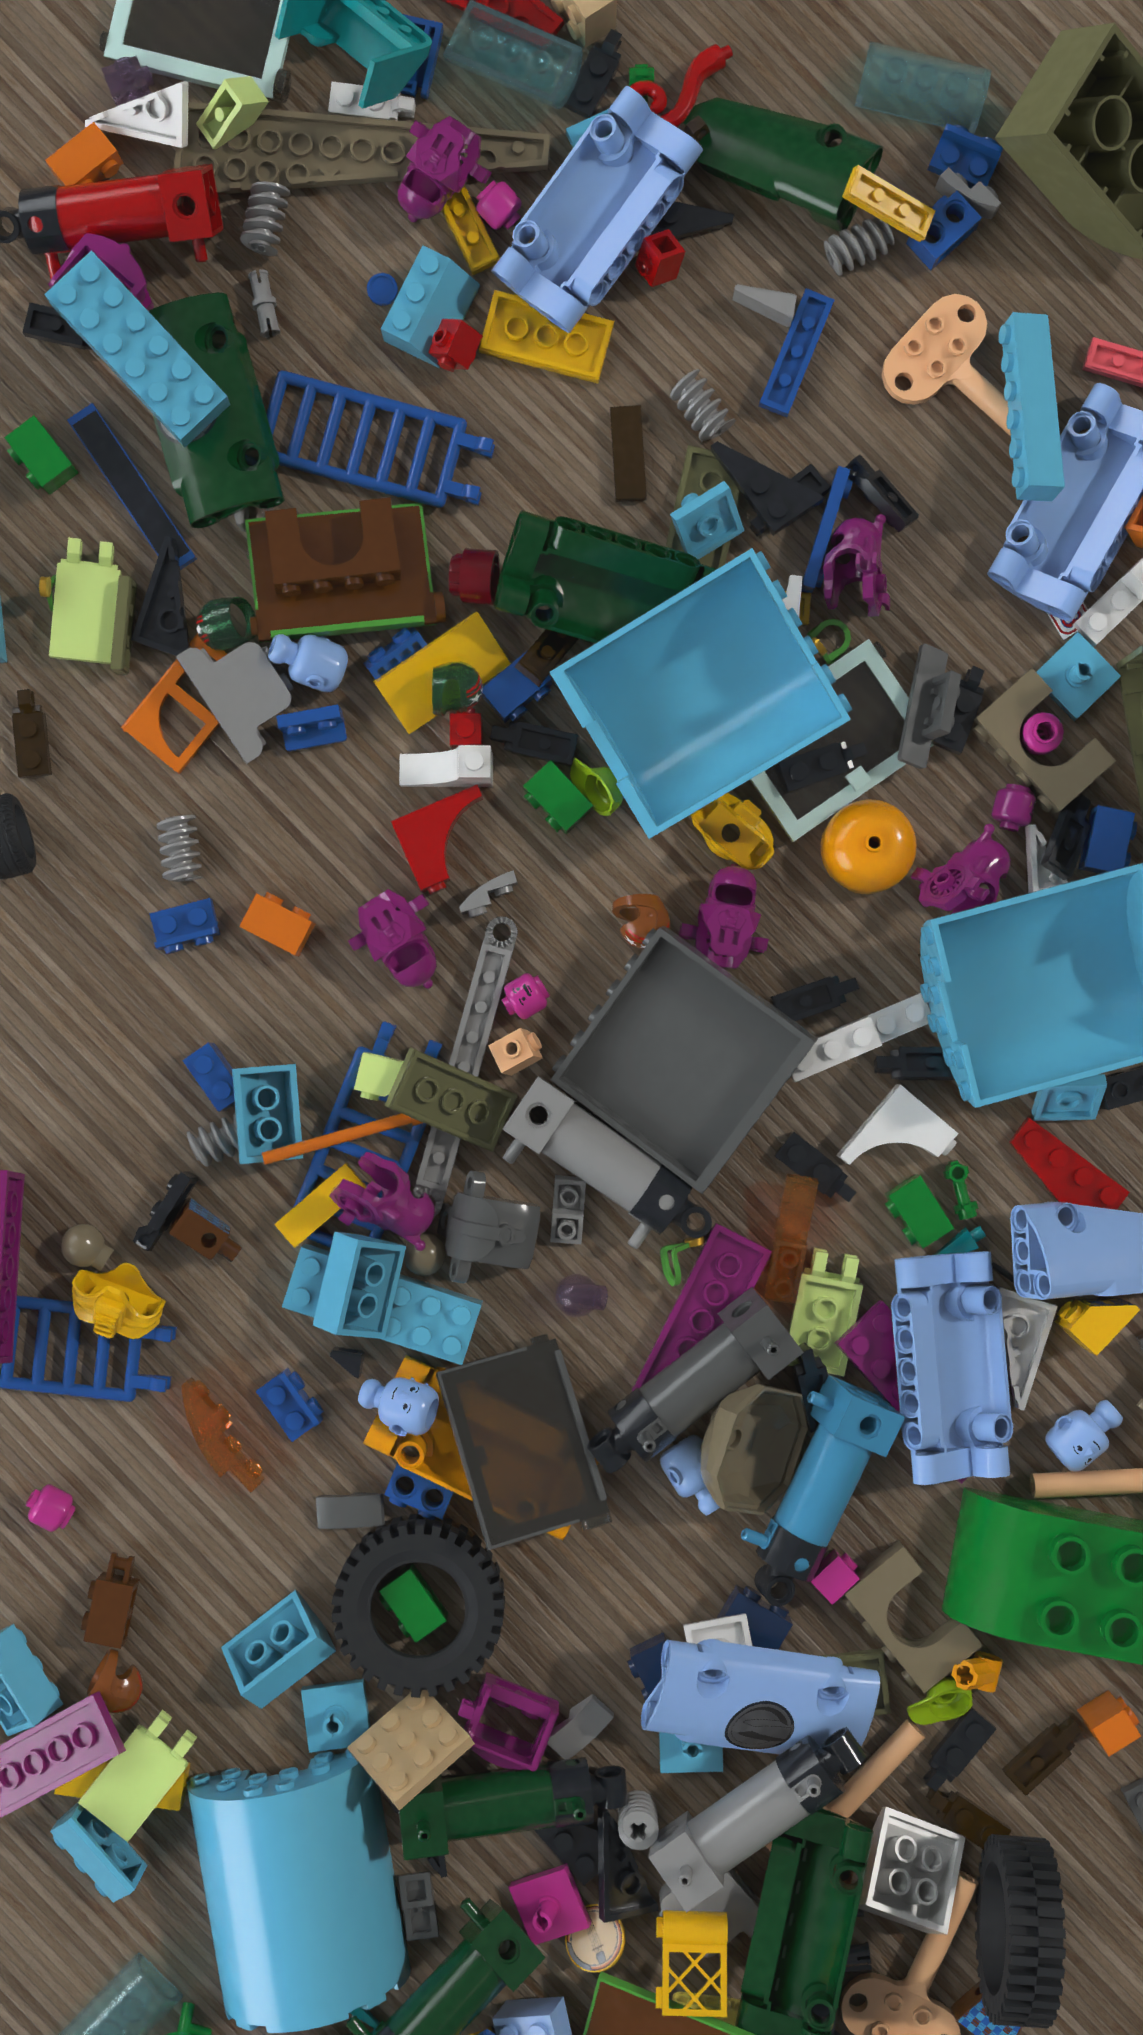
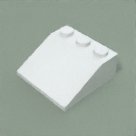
[851,1807,965,1935]

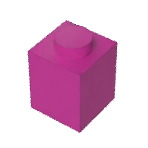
[811,1549,860,1605]

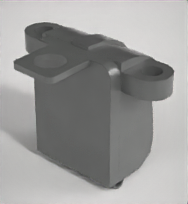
[437,1170,540,1283]

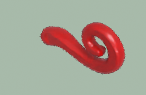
[629,44,733,127]

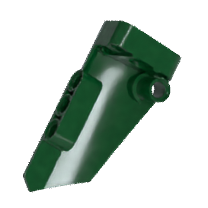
[677,97,883,232]

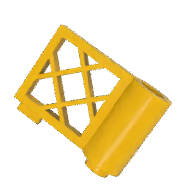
[655,1910,728,2017]

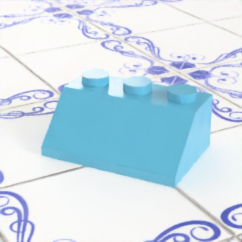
[381,245,480,368]
[232,1064,303,1164]
[313,1231,406,1339]
[221,1590,336,1709]
[0,1624,63,1736]
[50,1801,148,1903]

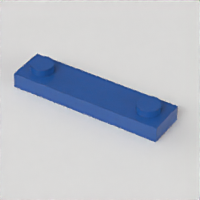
[759,288,834,418]
[801,466,853,594]

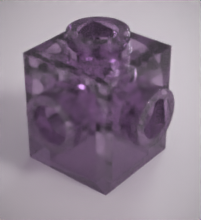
[101,55,154,106]

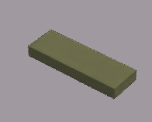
[110,575,137,675]

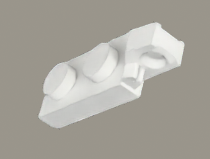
[328,82,416,120]

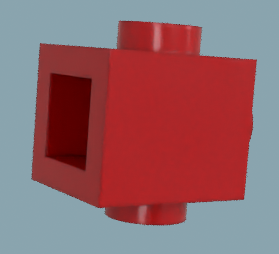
[635,229,686,287]
[428,319,483,372]
[450,708,483,750]

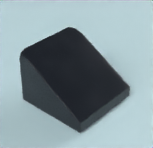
[330,1346,365,1379]

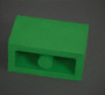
[4,415,79,495]
[523,760,593,834]
[884,1174,955,1249]
[379,1563,448,1643]

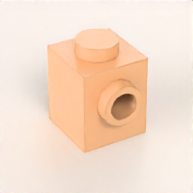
[488,1028,543,1076]

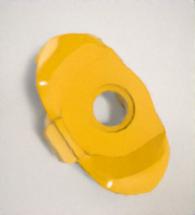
[691,793,774,870]
[72,1263,166,1339]

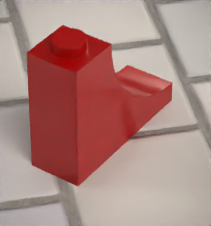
[391,784,483,895]

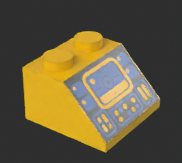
[1054,1298,1141,1356]

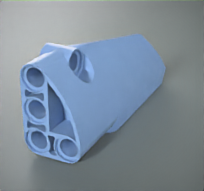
[1010,1201,1143,1300]

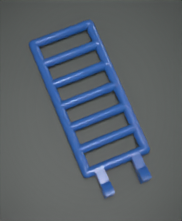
[266,370,495,508]
[293,1021,443,1248]
[0,1295,177,1402]

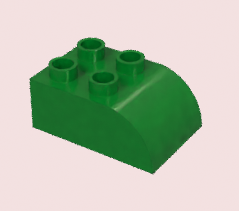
[941,1487,1143,1665]

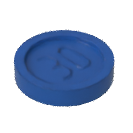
[367,273,398,306]

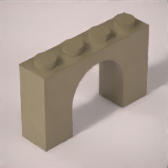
[973,668,1116,815]
[842,1540,983,1693]

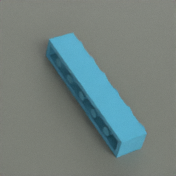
[999,312,1065,502]

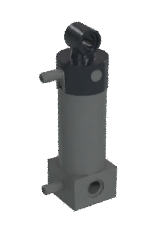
[587,1287,804,1473]

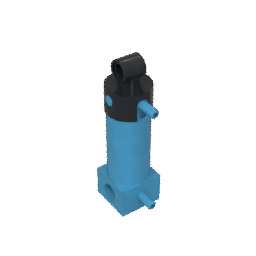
[741,1374,905,1607]

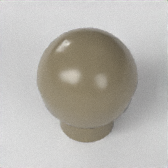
[61,1224,114,1271]
[400,1231,446,1276]

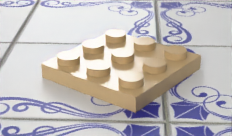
[347,1690,475,1810]

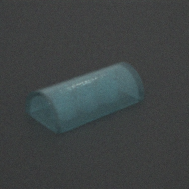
[443,0,583,109]
[854,41,991,134]
[58,1952,184,2035]

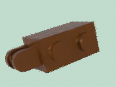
[81,1552,140,1649]

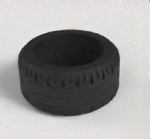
[0,793,36,880]

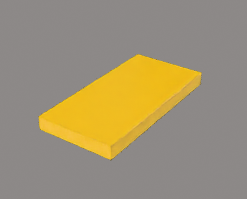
[479,290,614,384]
[373,611,511,734]

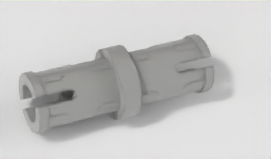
[248,269,280,338]

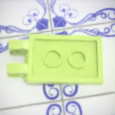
[49,537,121,664]
[788,1247,863,1376]
[78,1709,197,1842]

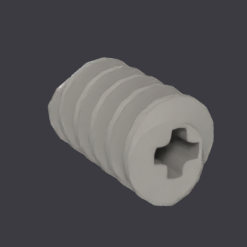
[240,181,291,256]
[824,216,894,276]
[670,369,736,441]
[156,815,203,882]
[186,1113,239,1166]
[618,1790,659,1850]

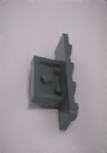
[897,644,961,769]

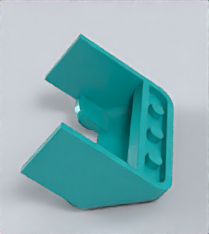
[275,0,432,109]

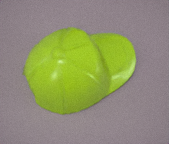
[570,758,623,816]
[907,1677,973,1725]

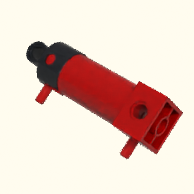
[0,163,224,279]

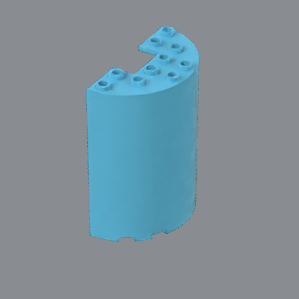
[550,548,853,839]
[920,862,1143,1108]
[187,1749,411,2033]

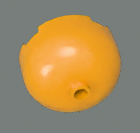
[820,799,917,894]

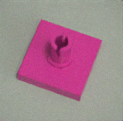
[508,1864,592,1945]

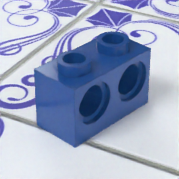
[906,191,982,271]
[384,1462,453,1519]

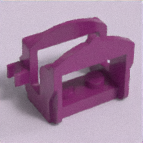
[48,233,154,311]
[458,1672,559,1771]

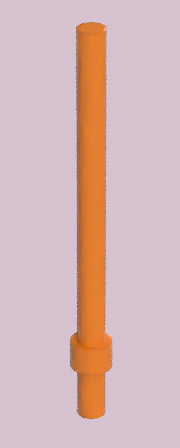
[261,1113,423,1165]

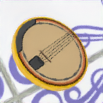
[565,1904,625,1973]

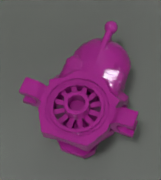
[398,116,492,223]
[823,514,891,617]
[910,824,1011,914]
[679,863,769,970]
[348,889,437,989]
[329,1152,435,1251]

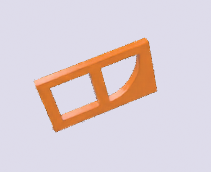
[121,632,227,774]

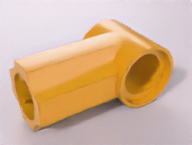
[951,1651,1003,1693]

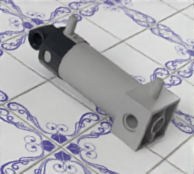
[502,1076,712,1249]
[648,1727,867,1913]

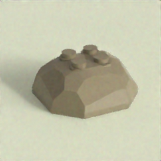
[700,1384,809,1515]

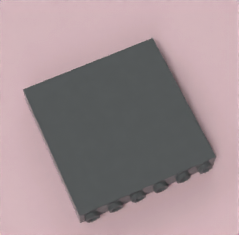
[551,926,818,1194]

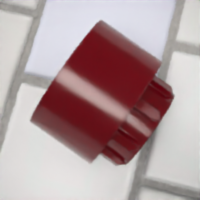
[449,548,500,605]

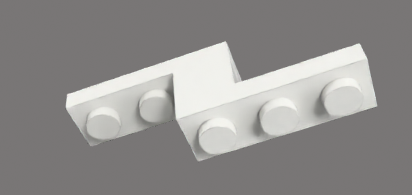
[1072,558,1143,647]
[791,993,931,1082]

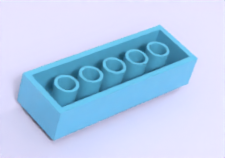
[44,250,231,448]
[282,1244,483,1365]

